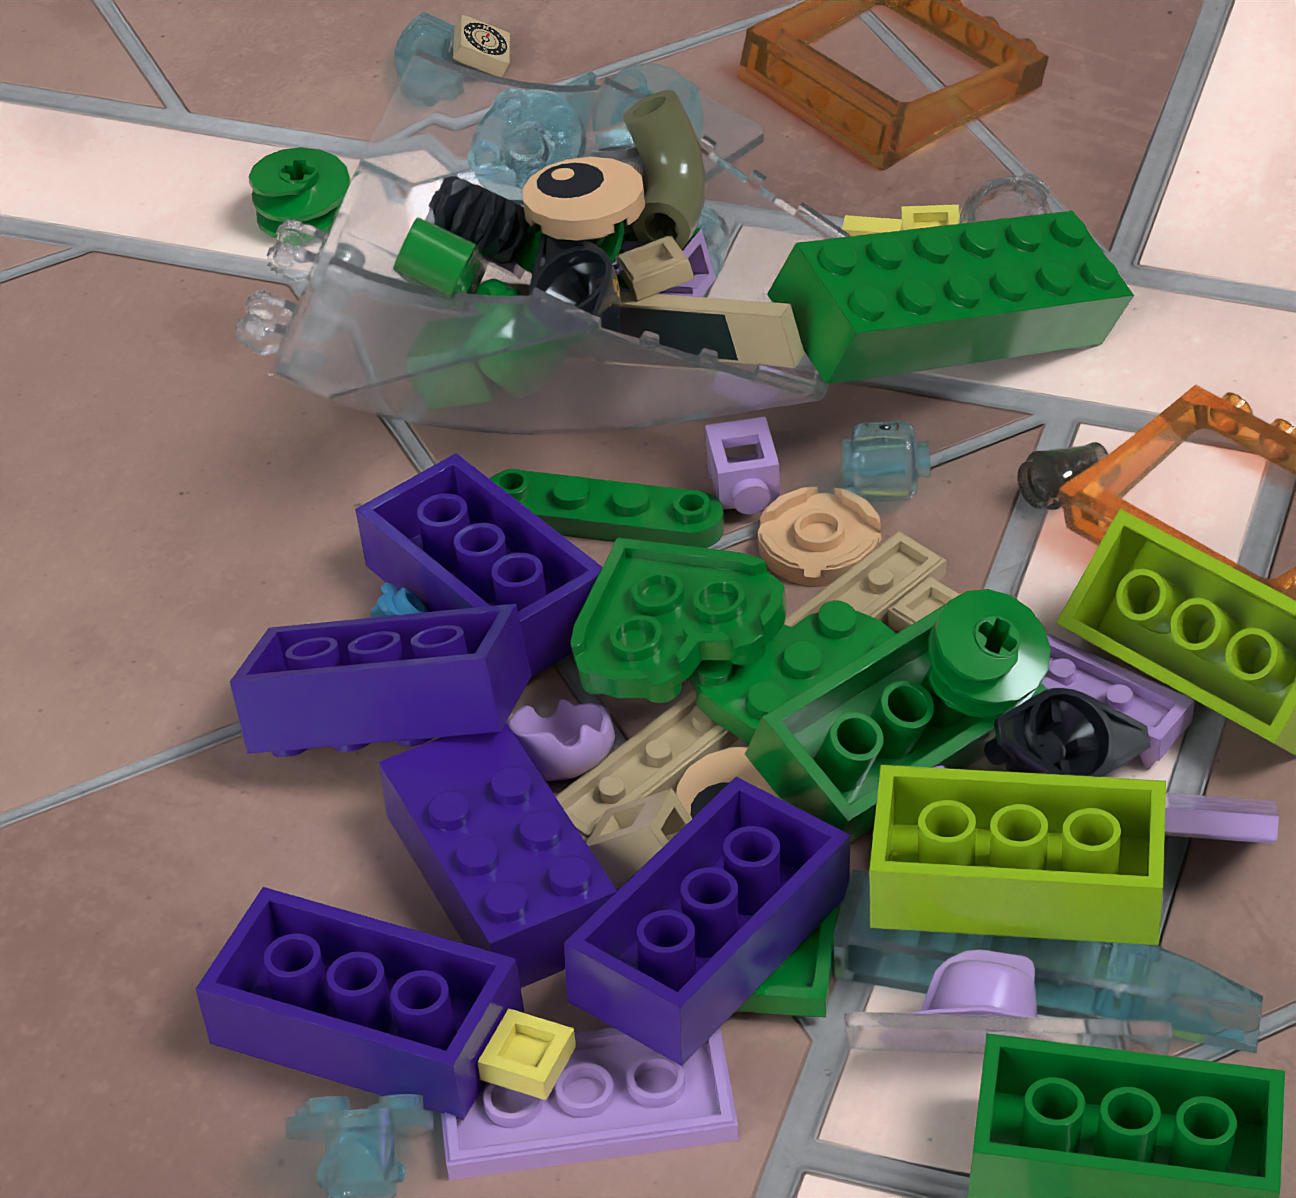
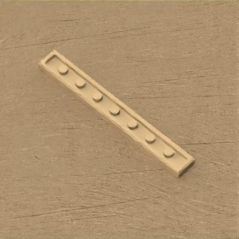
[555,531,947,842]

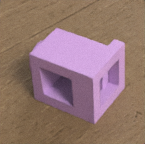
[705,416,780,514]

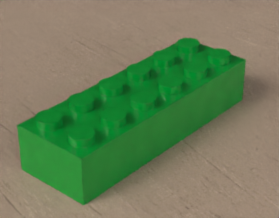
[767,210,1135,385]

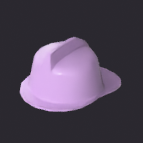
[878,950,1055,1039]

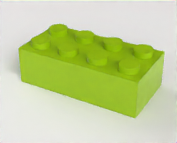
[1056,509,1296,756]
[869,765,1166,945]

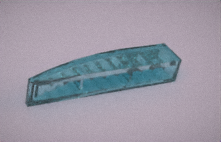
[834,870,1263,1053]

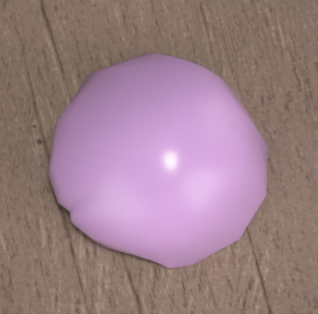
[507,698,615,781]

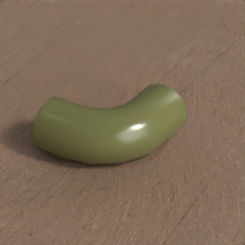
[622,90,705,250]

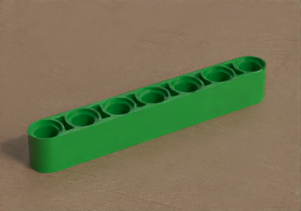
[393,217,488,312]

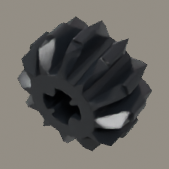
[425,176,530,264]

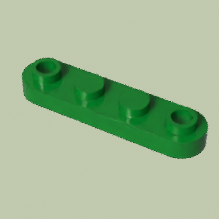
[489,469,724,548]

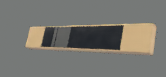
[472,281,805,368]

